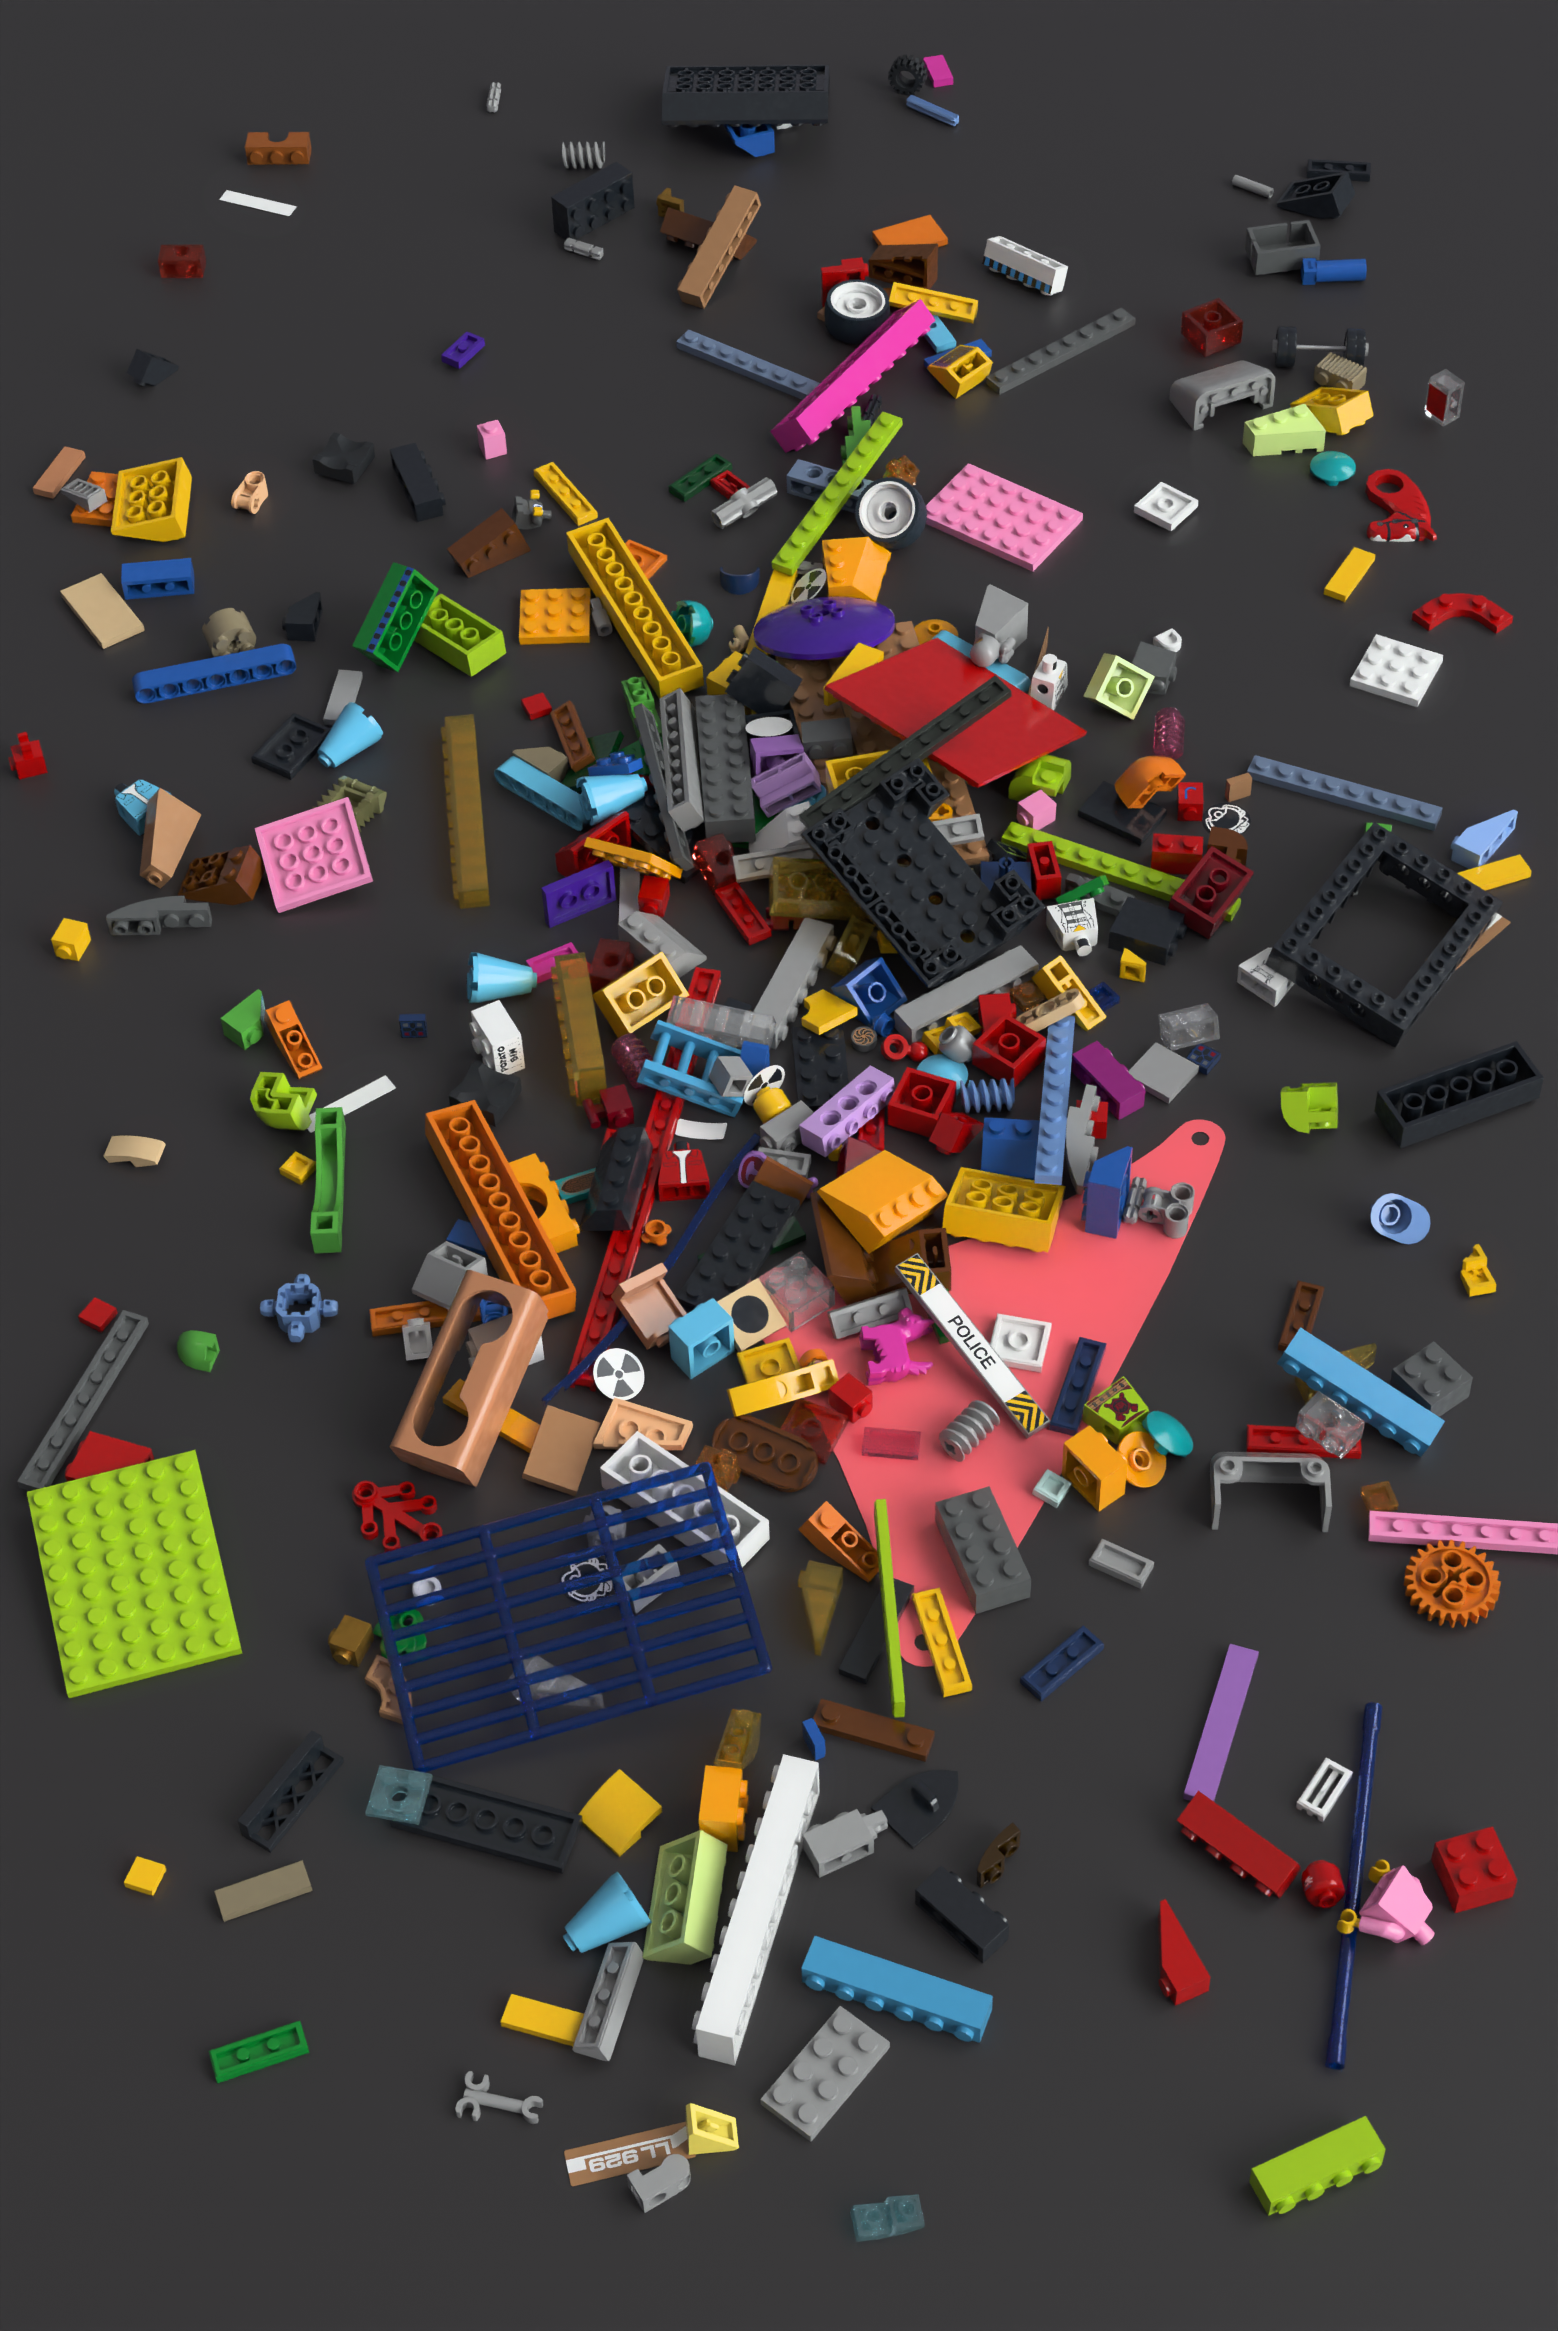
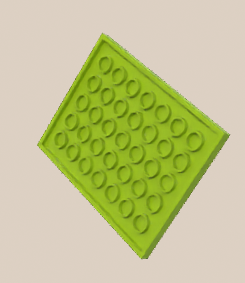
[27,1450,242,1698]

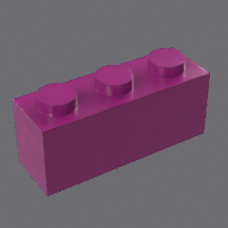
[1071,1041,1146,1120]

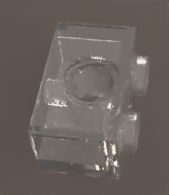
[1296,1391,1365,1459]

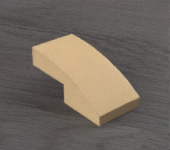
[104,1136,166,1167]

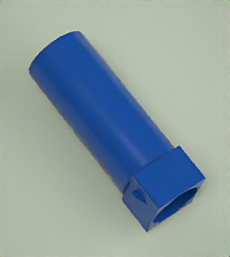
[1301,258,1367,285]

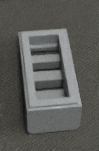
[60,478,107,512]

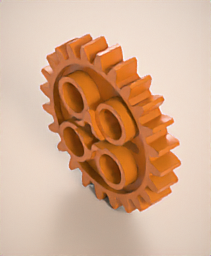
[1403,1540,1501,1628]

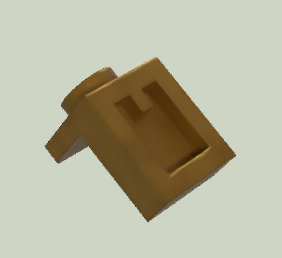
[656,188,684,217]

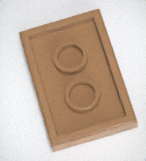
[522,1405,601,1496]

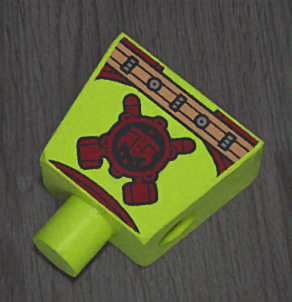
[1082,1376,1149,1444]

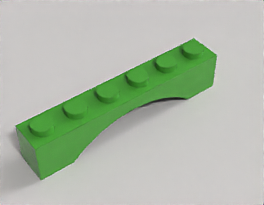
[310,1107,346,1254]

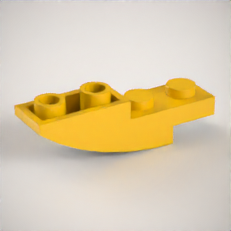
[727,1359,839,1417]

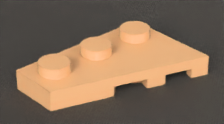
[593,1397,693,1450]

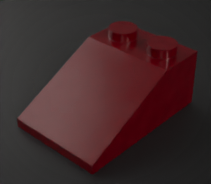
[1168,846,1254,939]

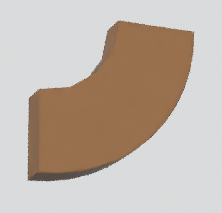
[365,1655,412,1726]

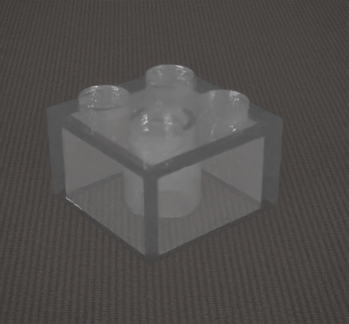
[758,1251,835,1332]

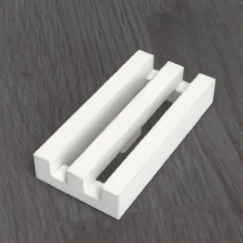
[1296,1758,1353,1822]

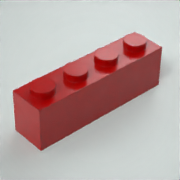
[1177,1790,1302,1898]

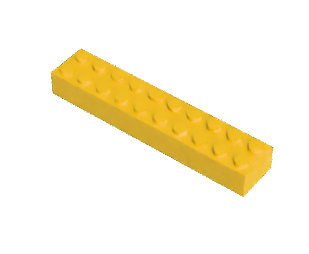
[566,518,704,699]

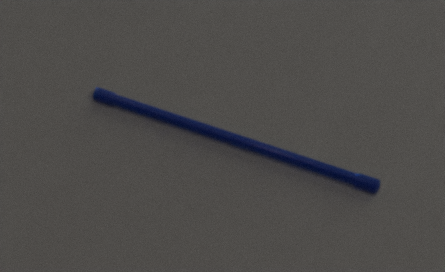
[1325,1702,1383,2070]

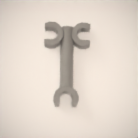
[455,2071,543,2124]

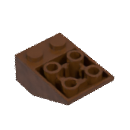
[178,845,265,905]
[871,1228,951,1297]

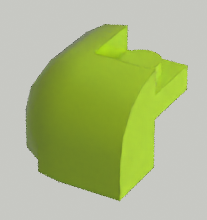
[1008,754,1071,801]
[250,1072,317,1131]
[1281,1082,1338,1133]

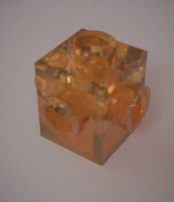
[882,455,920,486]
[693,1445,741,1492]

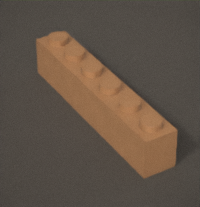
[677,185,761,309]

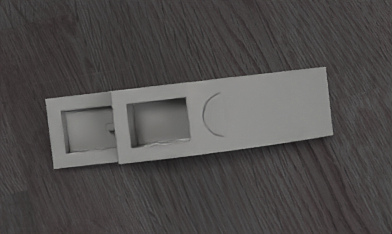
[1066,1084,1100,1195]

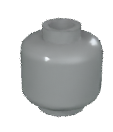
[939,1025,976,1063]

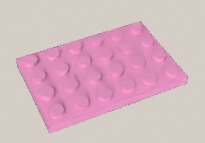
[926,463,1083,572]

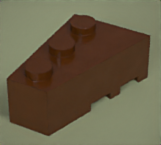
[869,244,938,290]
[447,508,531,578]

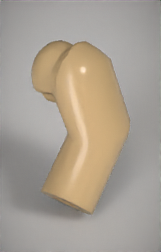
[729,625,750,653]

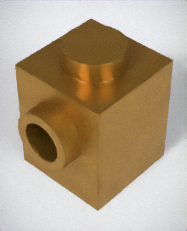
[328,1615,374,1667]

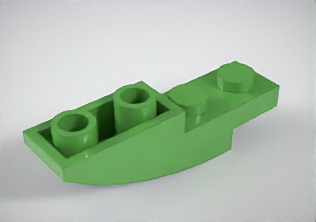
[841,406,870,466]
[621,677,662,740]

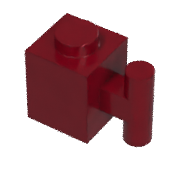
[582,1084,635,1129]

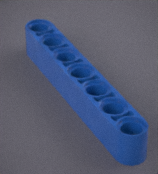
[132,644,296,704]

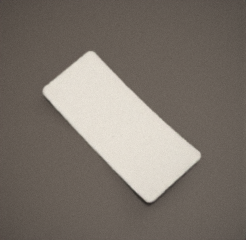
[675,1119,727,1140]

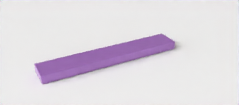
[1183,1644,1259,1801]

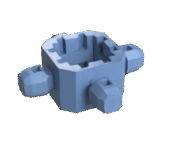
[260,1274,338,1342]

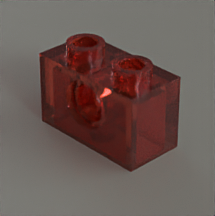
[158,245,206,278]
[691,833,741,895]
[588,938,634,993]

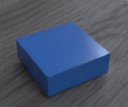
[802,1718,826,1761]

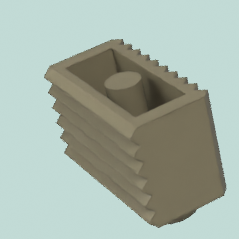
[1313,352,1367,390]

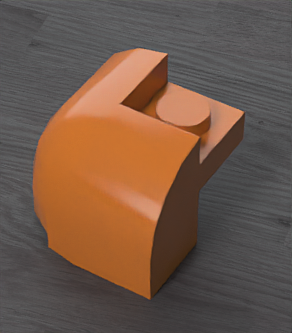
[1114,756,1186,808]

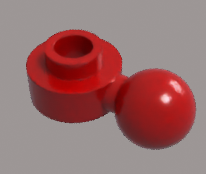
[881,1034,929,1062]

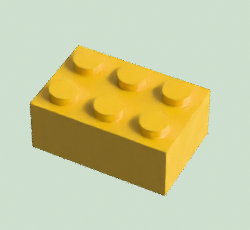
[592,952,689,1039]

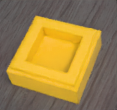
[279,1151,316,1185]
[124,1856,166,1896]

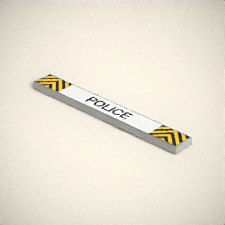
[894,1253,1050,1438]

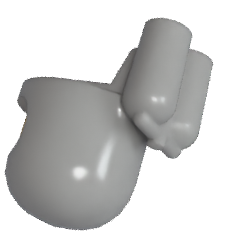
[970,635,1016,667]

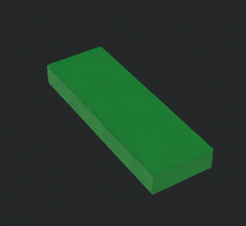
[208,2020,310,2083]

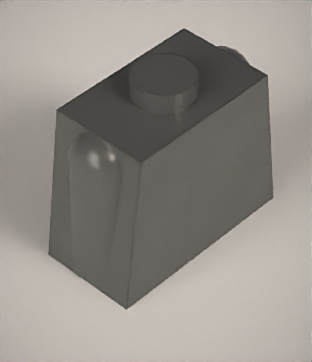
[1132,641,1177,695]

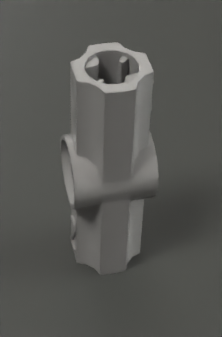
[711,477,778,529]

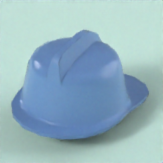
[1370,1193,1431,1245]

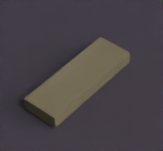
[214,1860,313,1922]

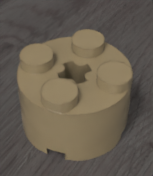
[202,608,256,657]

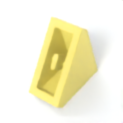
[686,2103,739,2155]

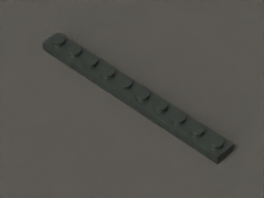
[799,675,1012,829]

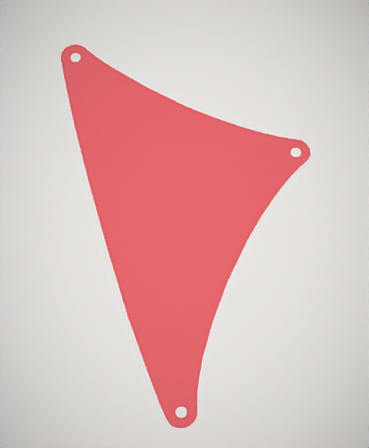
[762,1120,1226,1667]

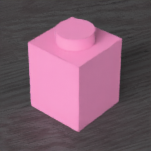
[477,420,507,460]
[1017,790,1056,830]

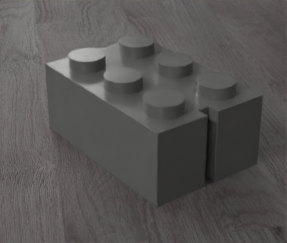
[1245,220,1320,275]

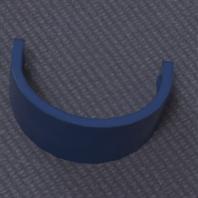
[720,567,760,595]

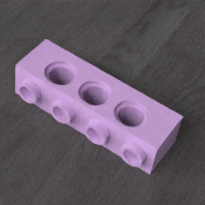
[799,1065,895,1157]

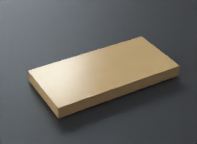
[60,573,145,649]

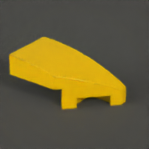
[1460,1244,1496,1297]

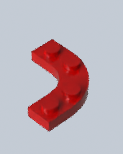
[1412,593,1513,634]

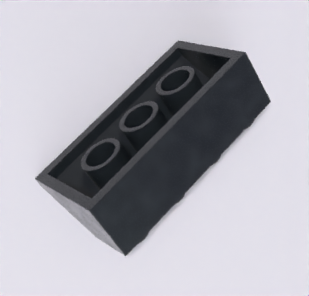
[579,1127,653,1231]

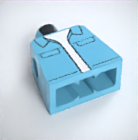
[114,780,170,836]

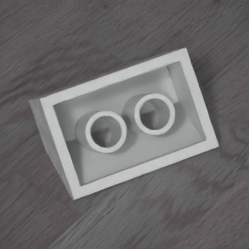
[618,911,707,978]

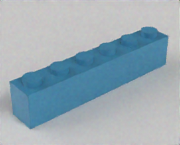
[1277,1327,1445,1457]
[801,1936,993,2043]

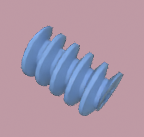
[960,1078,1015,1113]

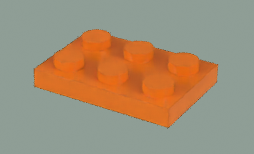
[71,471,118,527]

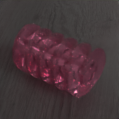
[1153,707,1185,760]
[611,1033,653,1089]

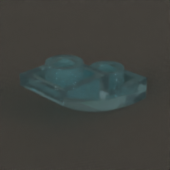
[850,2194,925,2242]

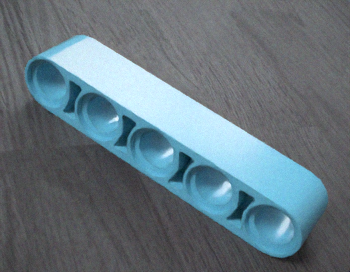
[931,630,1031,693]
[494,756,591,831]

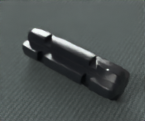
[861,394,882,428]

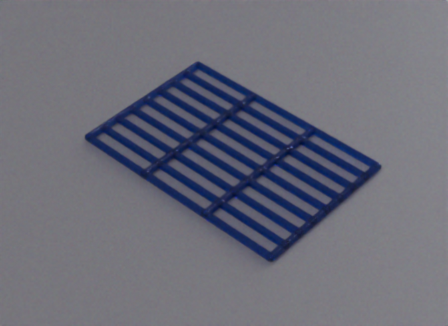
[365,1462,772,1773]

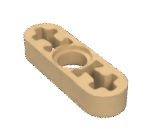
[1016,989,1085,1032]

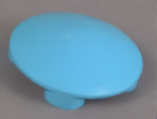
[917,1054,968,1096]

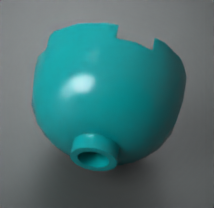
[671,600,713,647]

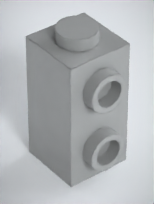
[760,1100,814,1152]

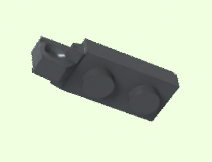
[1065,873,1135,917]

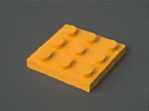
[519,588,591,645]
[584,837,683,881]

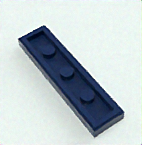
[1049,1337,1106,1436]

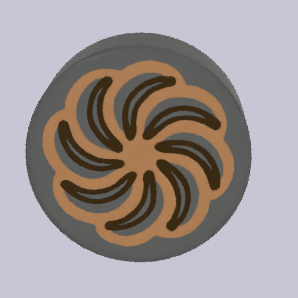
[851,1026,877,1052]

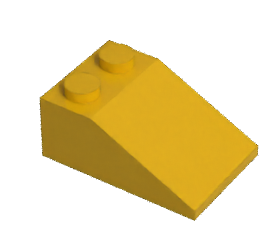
[1290,386,1373,435]

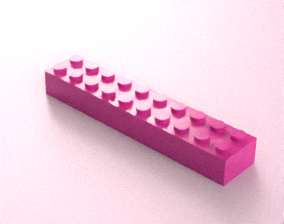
[770,299,935,453]

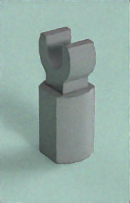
[590,597,612,636]

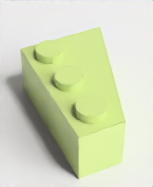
[1243,404,1326,456]

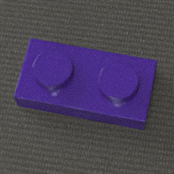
[441,332,485,369]

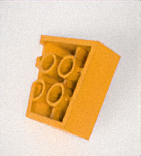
[822,537,891,602]

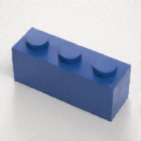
[121,558,195,600]

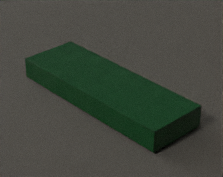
[668,454,732,502]

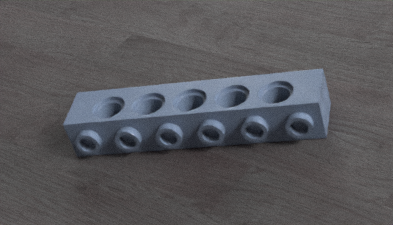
[786,459,897,520]

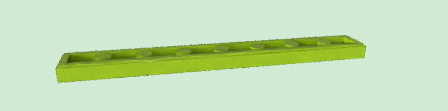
[874,1499,905,1718]

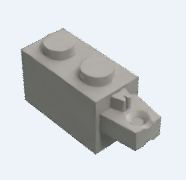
[802,1809,888,1878]

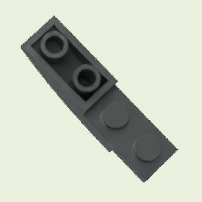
[106,896,212,936]

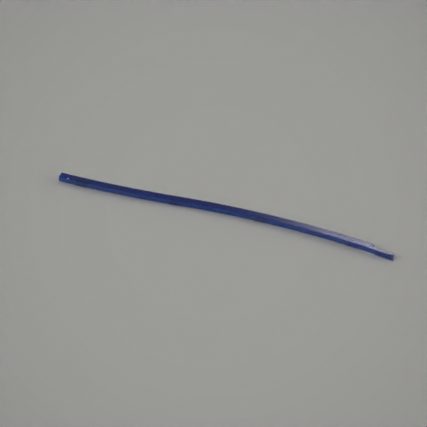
[541,1133,761,1407]

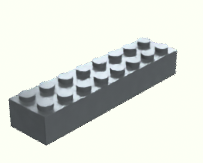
[695,694,756,845]

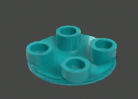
[1310,451,1356,486]
[1142,1411,1193,1457]

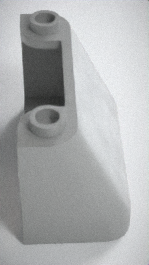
[1169,360,1275,431]

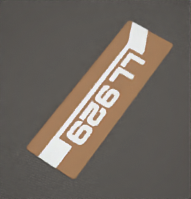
[564,2122,696,2186]

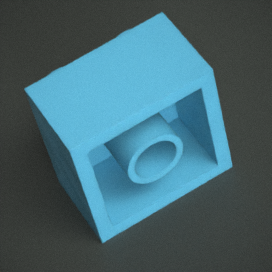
[668,1298,735,1379]

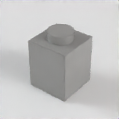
[709,1056,753,1097]

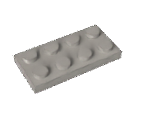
[761,2006,890,2142]

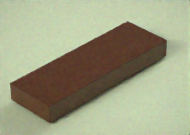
[1278,1281,1325,1351]

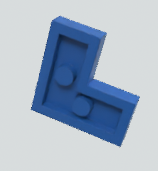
[588,751,643,776]

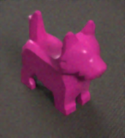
[859,1307,935,1386]

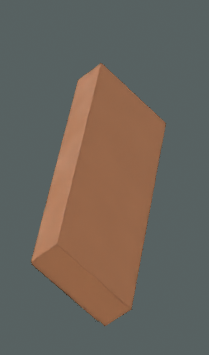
[33,446,85,499]

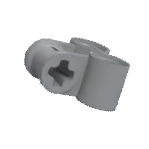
[1138,1182,1195,1239]

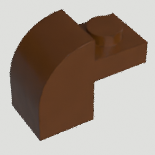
[1207,826,1248,867]

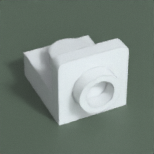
[402,1318,433,1361]

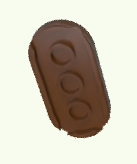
[712,1414,818,1492]

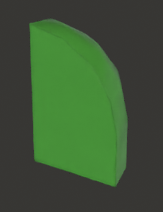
[177,1330,220,1372]

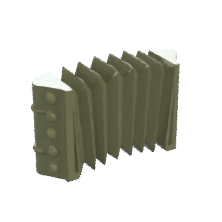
[312,776,387,832]

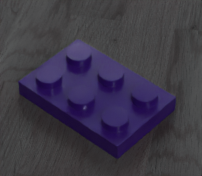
[541,860,616,928]

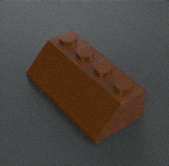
[660,207,757,261]
[810,1192,879,1305]

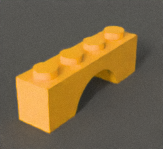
[509,1153,580,1253]

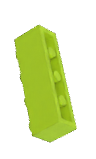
[1249,2116,1386,2216]

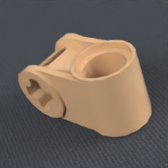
[231,471,268,514]

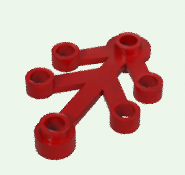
[352,1481,443,1554]

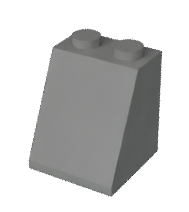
[975,584,1028,650]

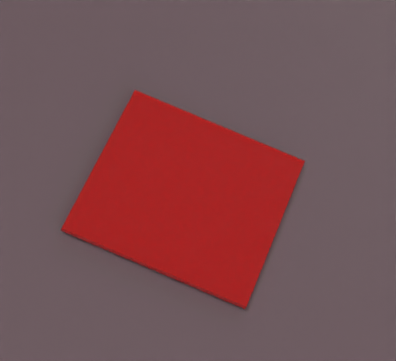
[824,638,1087,788]

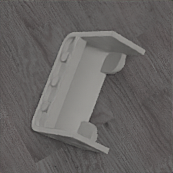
[1210,1452,1332,1532]

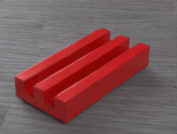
[710,470,750,499]

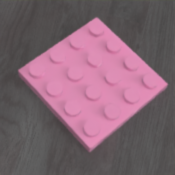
[255,797,373,913]

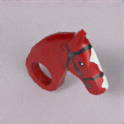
[1365,469,1437,542]

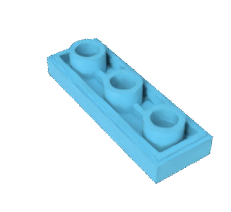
[924,315,956,353]

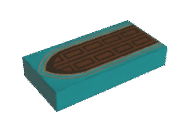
[555,1168,596,1205]

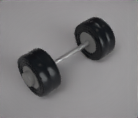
[1272,326,1369,367]

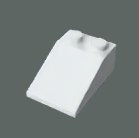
[749,801,811,853]

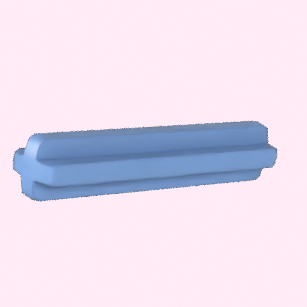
[906,95,959,126]

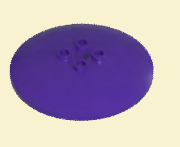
[753,596,895,660]

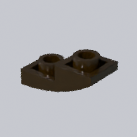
[977,1822,1021,1888]

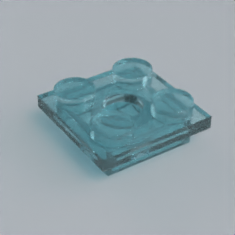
[365,1765,433,1825]

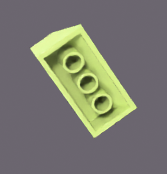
[642,1830,728,1965]

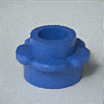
[871,1012,895,1037]

